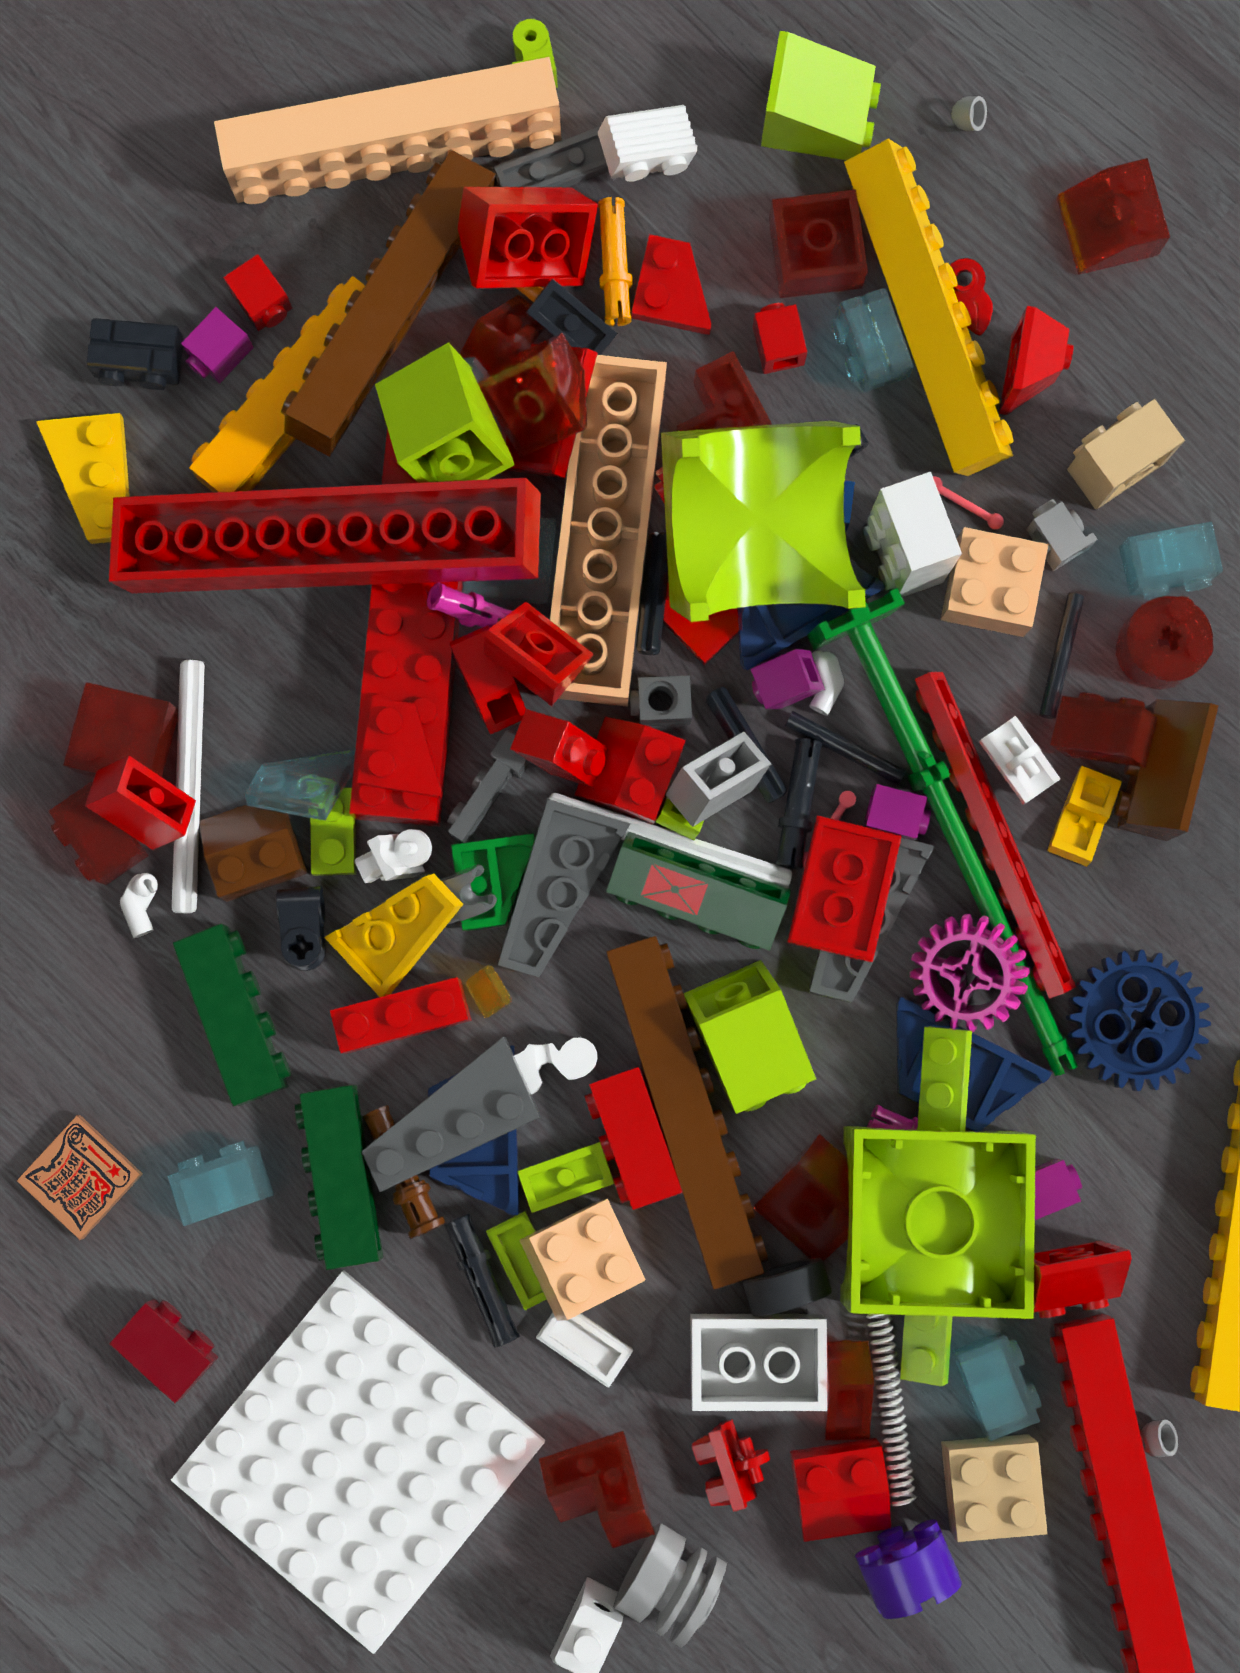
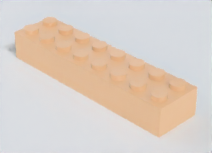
[214,57,562,204]
[550,355,667,707]

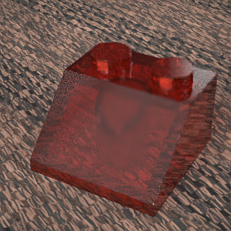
[1057,158,1170,275]
[477,333,587,458]
[753,1134,849,1261]

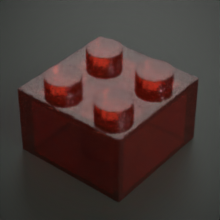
[769,189,868,299]
[63,682,178,777]

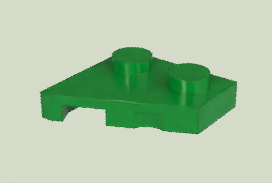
[451,834,535,931]

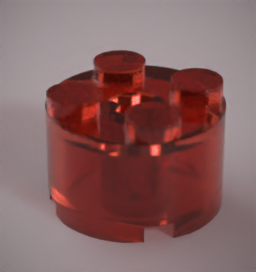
[1116,596,1214,690]

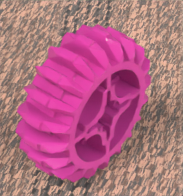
[910,914,1030,1032]

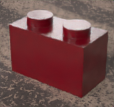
[109,1299,219,1403]

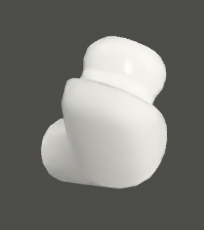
[809,650,844,716]
[120,873,158,938]

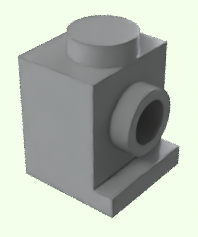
[1026,499,1098,571]

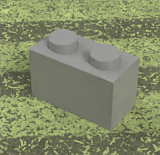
[666,732,771,827]

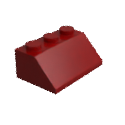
[457,187,598,288]

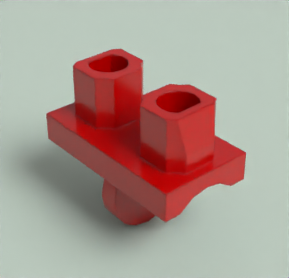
[692,1419,771,1512]

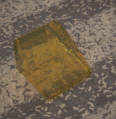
[466,965,513,1018]

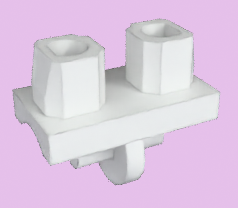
[979,716,1060,805]
[355,829,432,883]

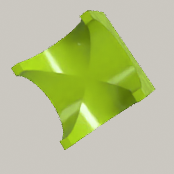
[661,421,866,622]
[840,1126,1036,1319]

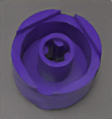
[855,1519,962,1619]

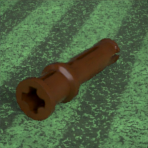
[363,1105,446,1239]

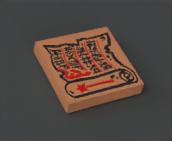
[17,1115,143,1240]

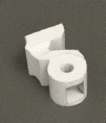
[514,1038,598,1094]

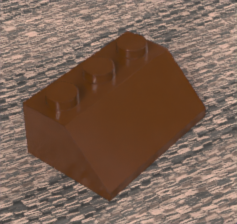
[1114,699,1219,841]

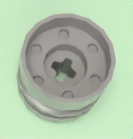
[613,1523,727,1648]

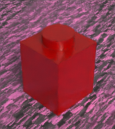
[223,254,292,331]
[753,303,808,374]

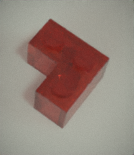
[676,351,772,431]
[539,1431,655,1548]

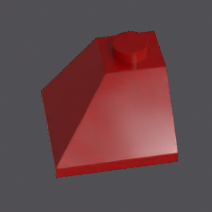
[998,306,1074,415]

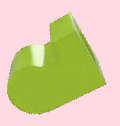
[512,19,558,88]

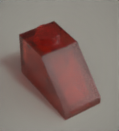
[460,295,544,384]
[824,1340,874,1440]

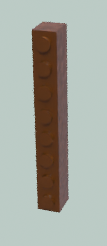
[281,150,495,457]
[606,936,769,1290]

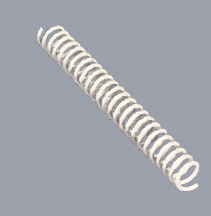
[866,1314,916,1506]

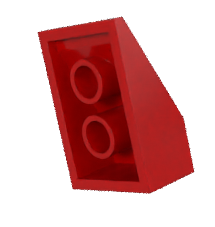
[1034,1241,1132,1318]

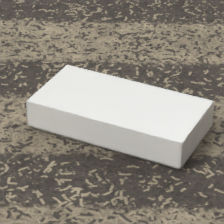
[536,1312,633,1388]

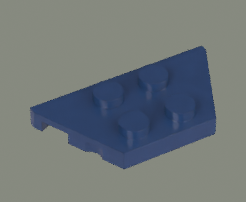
[738,559,886,670]
[896,997,1052,1132]
[428,1045,519,1215]

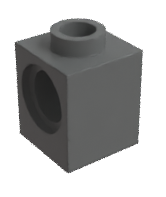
[630,675,692,727]

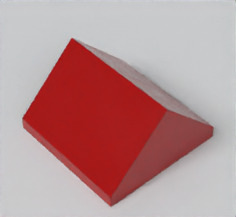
[484,602,594,706]

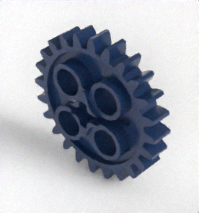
[1066,950,1211,1091]

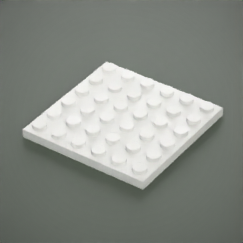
[171,1271,545,1654]

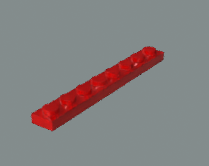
[915,672,1076,999]

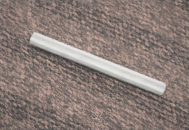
[172,660,205,914]
[549,793,792,888]

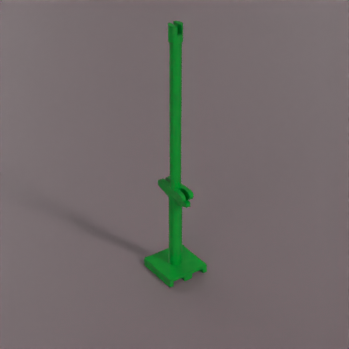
[807,588,1078,1076]

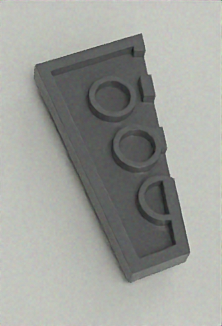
[497,799,630,977]
[809,838,935,1003]
[362,1037,541,1192]

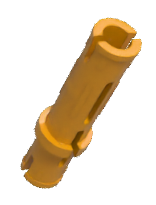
[598,197,632,326]

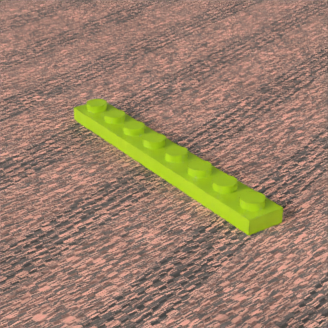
[900,1026,972,1387]

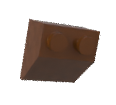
[199,793,308,902]

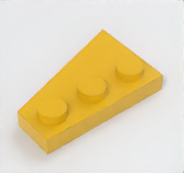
[36,413,130,544]
[324,874,464,997]

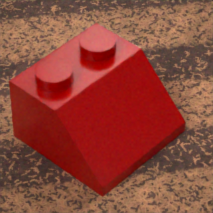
[574,717,686,825]
[790,1438,891,1542]

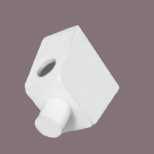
[550,1577,624,1673]

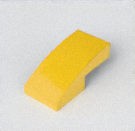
[1047,766,1122,867]

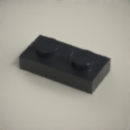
[525,279,618,355]

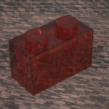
[1050,692,1158,768]
[48,781,148,885]

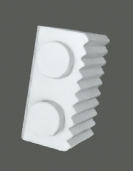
[598,105,697,182]

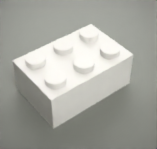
[863,472,962,597]
[690,1314,827,1411]

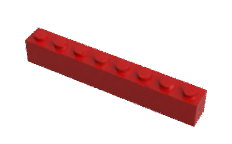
[1050,1314,1195,1673]

